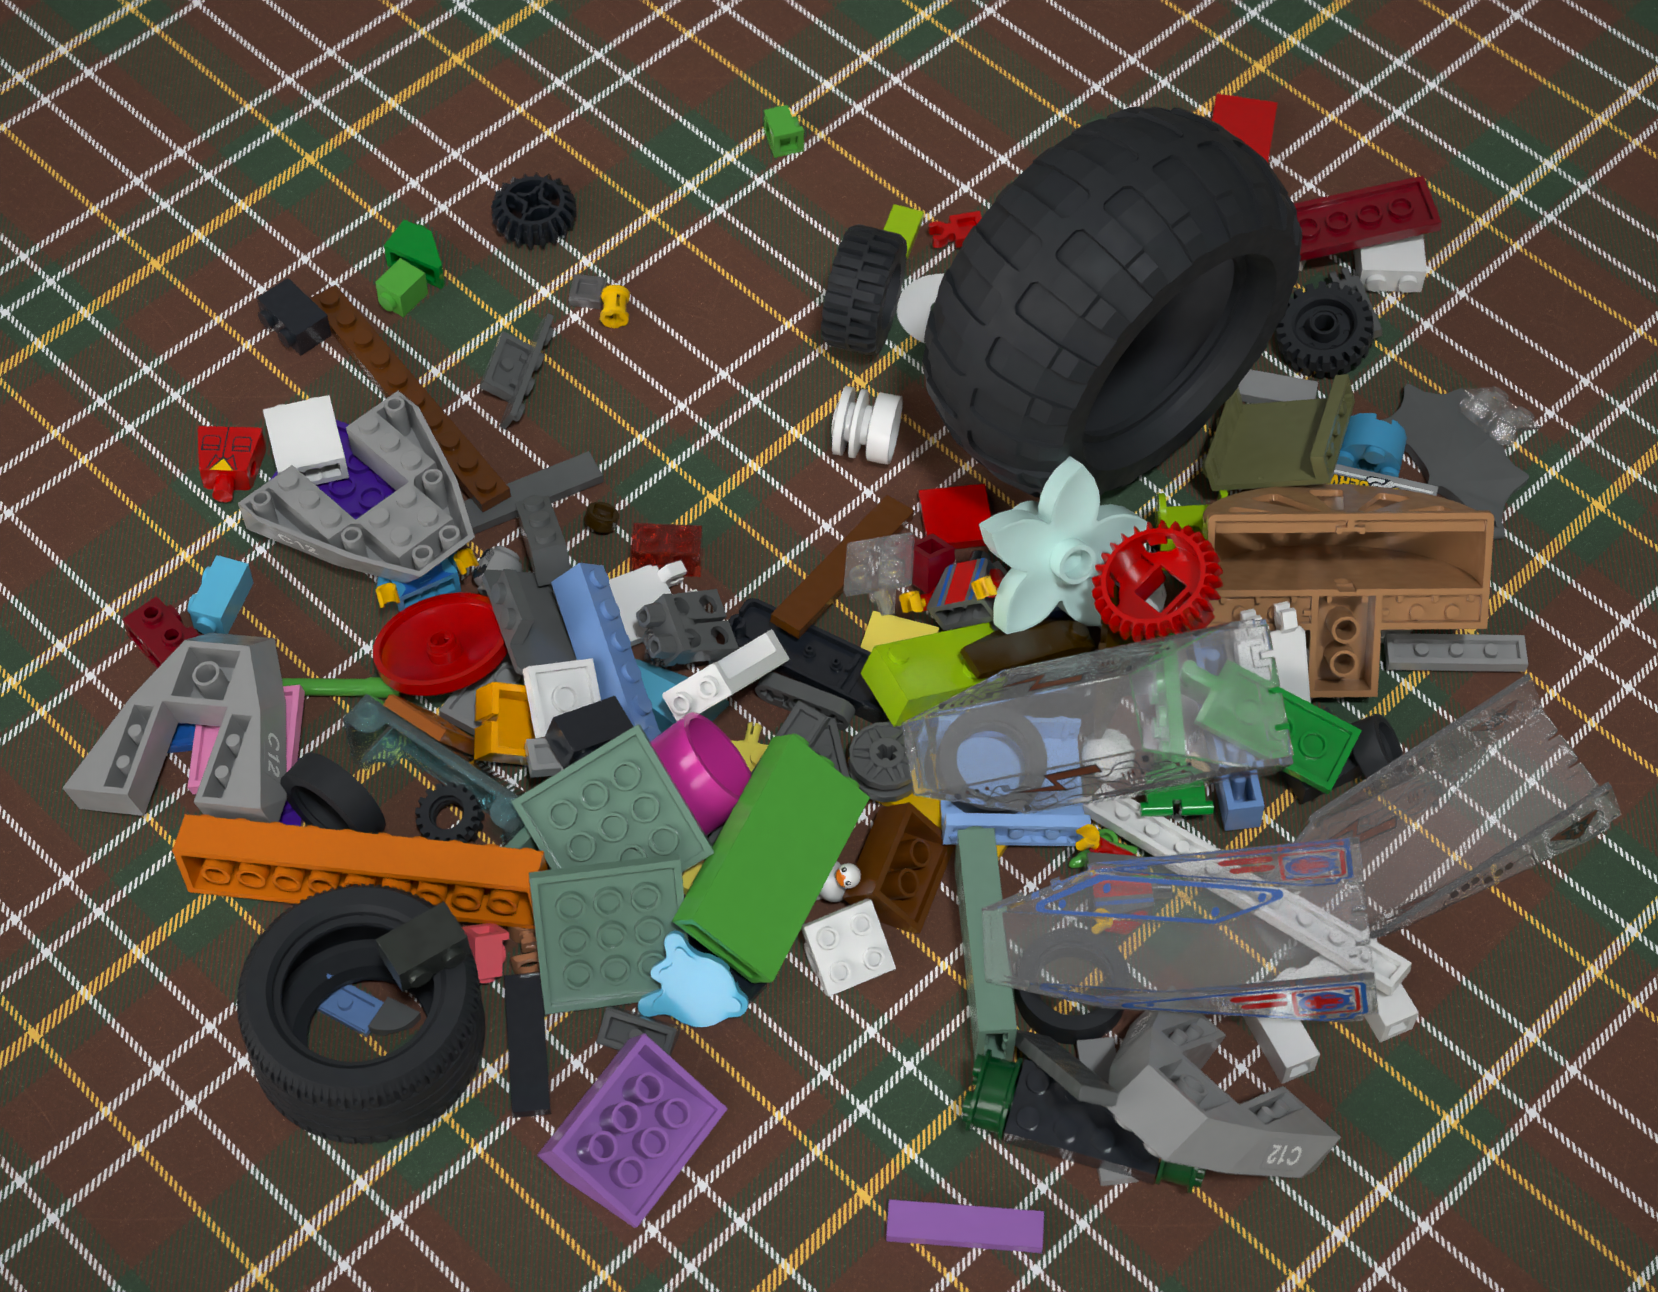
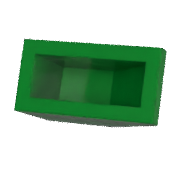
[384,220,445,289]

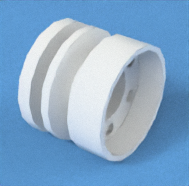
[831,386,903,465]

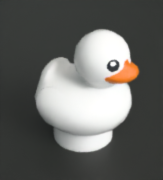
[816,861,861,902]

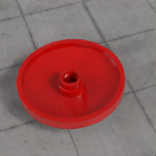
[373,592,508,696]

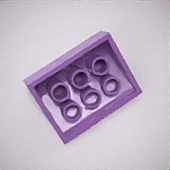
[537,1033,728,1228]

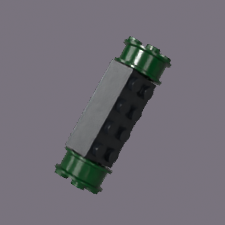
[961,1049,1206,1194]

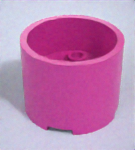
[650,712,752,836]

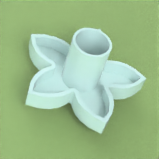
[979,456,1152,634]

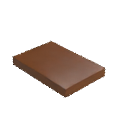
[383,694,475,756]

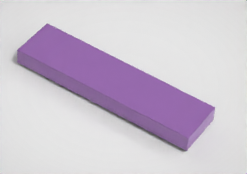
[886,1199,1044,1253]

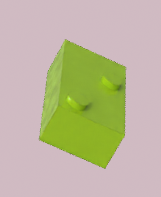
[861,622,1008,727]

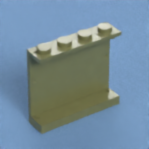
[1202,374,1355,491]

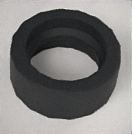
[1351,714,1405,785]

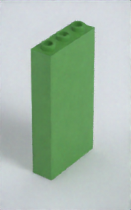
[672,734,870,983]

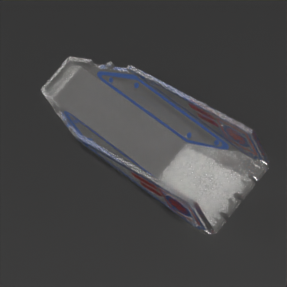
[982,837,1379,1022]

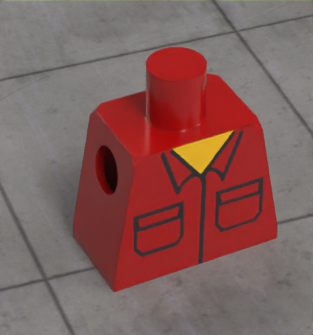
[198,426,267,502]

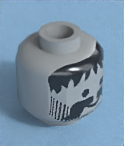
[472,546,523,597]

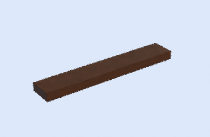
[770,495,915,639]

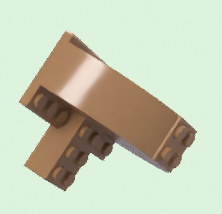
[1202,484,1495,698]

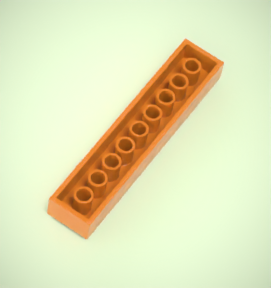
[172,814,548,929]

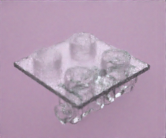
[1458,386,1541,447]

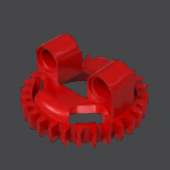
[1091,520,1223,645]

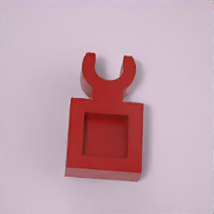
[928,211,982,248]

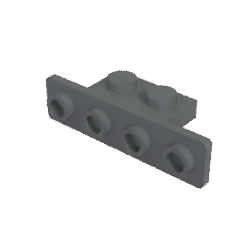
[479,313,554,429]

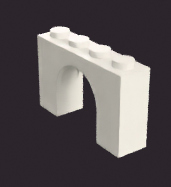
[1239,939,1419,1084]

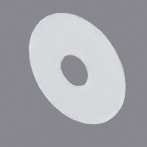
[897,274,944,343]

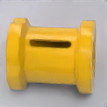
[600,285,630,328]

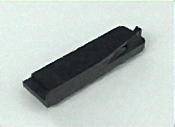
[728,598,890,724]

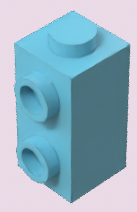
[187,555,254,634]

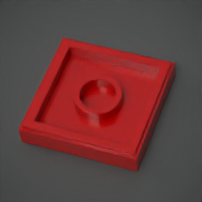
[918,484,991,549]

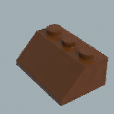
[843,802,955,934]

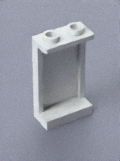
[662,629,790,721]

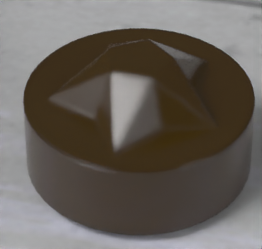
[584,502,620,533]

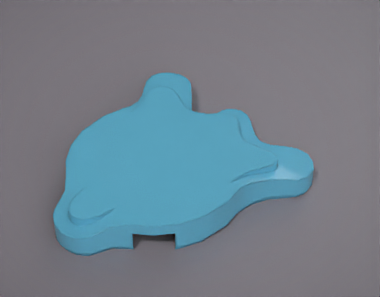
[638,930,749,1027]

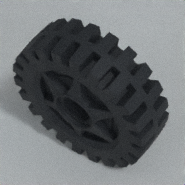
[1276,281,1374,378]

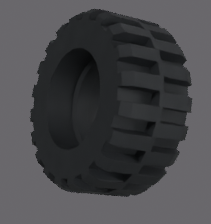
[821,224,907,356]

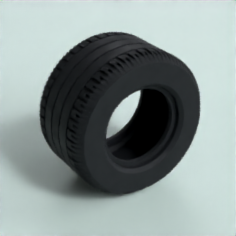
[237,884,486,1144]

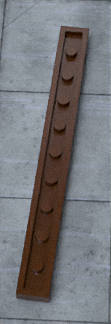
[310,284,511,512]

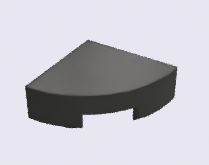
[368,996,421,1036]

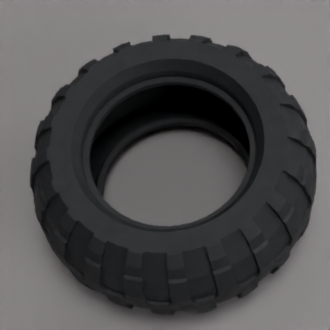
[922,106,1302,498]

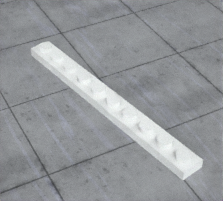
[1083,783,1412,996]

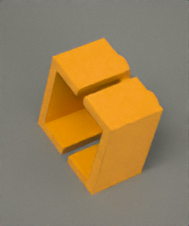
[474,682,535,766]

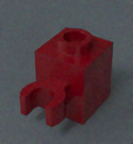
[895,533,955,593]

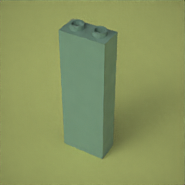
[954,826,1017,1061]

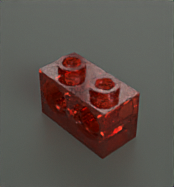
[631,523,703,577]

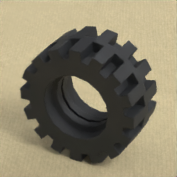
[415,782,485,844]

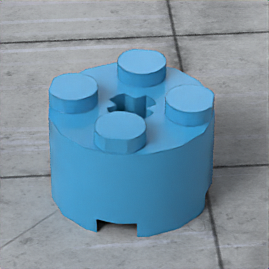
[1337,413,1407,477]

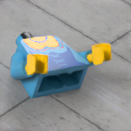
[376,548,479,612]

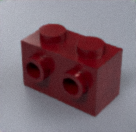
[122,596,199,669]

